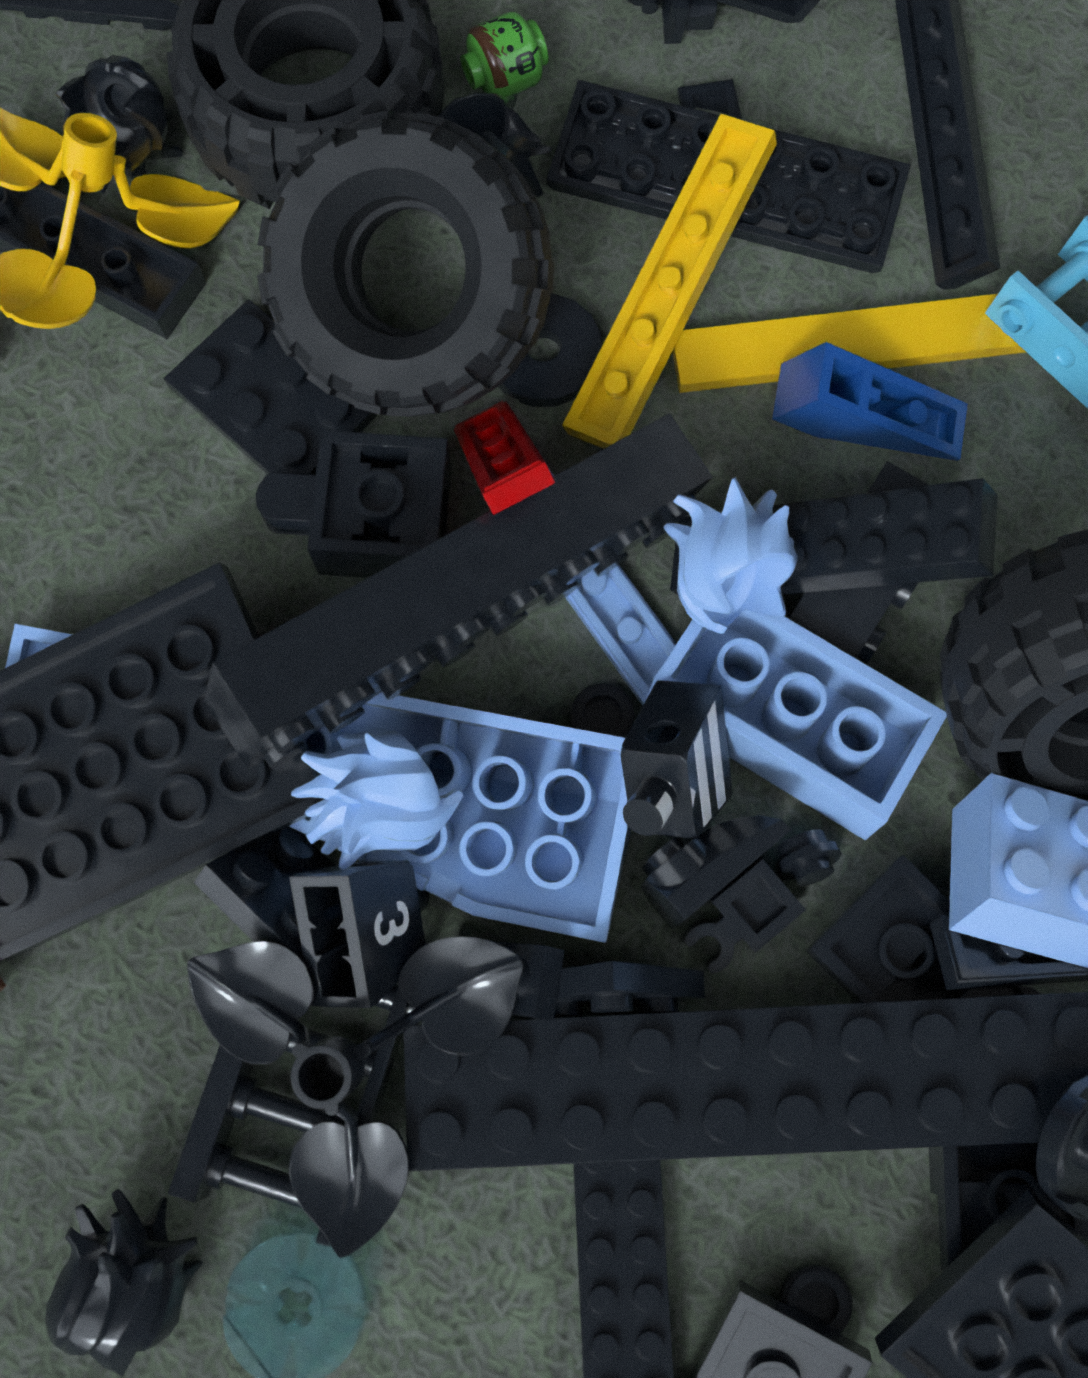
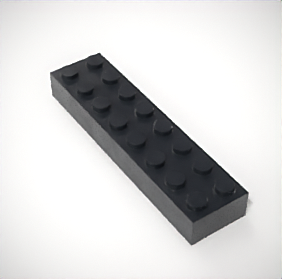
[0,182,207,340]
[670,478,998,595]
[573,1160,674,1378]

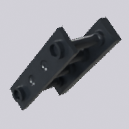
[168,984,420,1247]

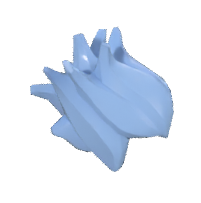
[663,477,798,634]
[291,728,464,870]

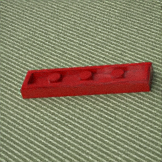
[454,400,555,515]

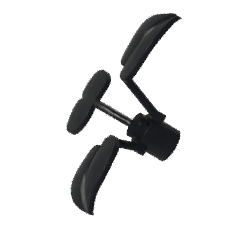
[187,936,524,1258]

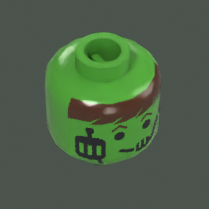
[460,11,549,97]

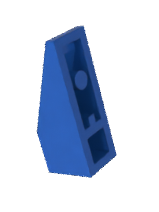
[772,342,968,461]

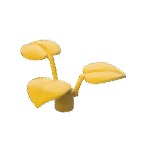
[0,107,240,329]

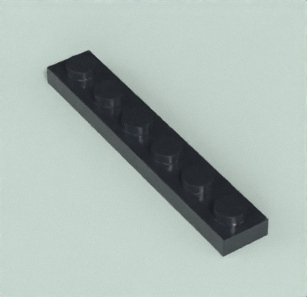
[895,0,1001,290]

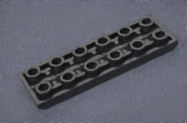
[546,79,911,273]

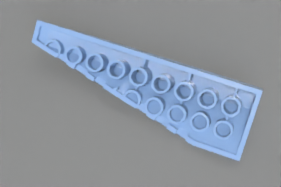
[5,624,631,943]

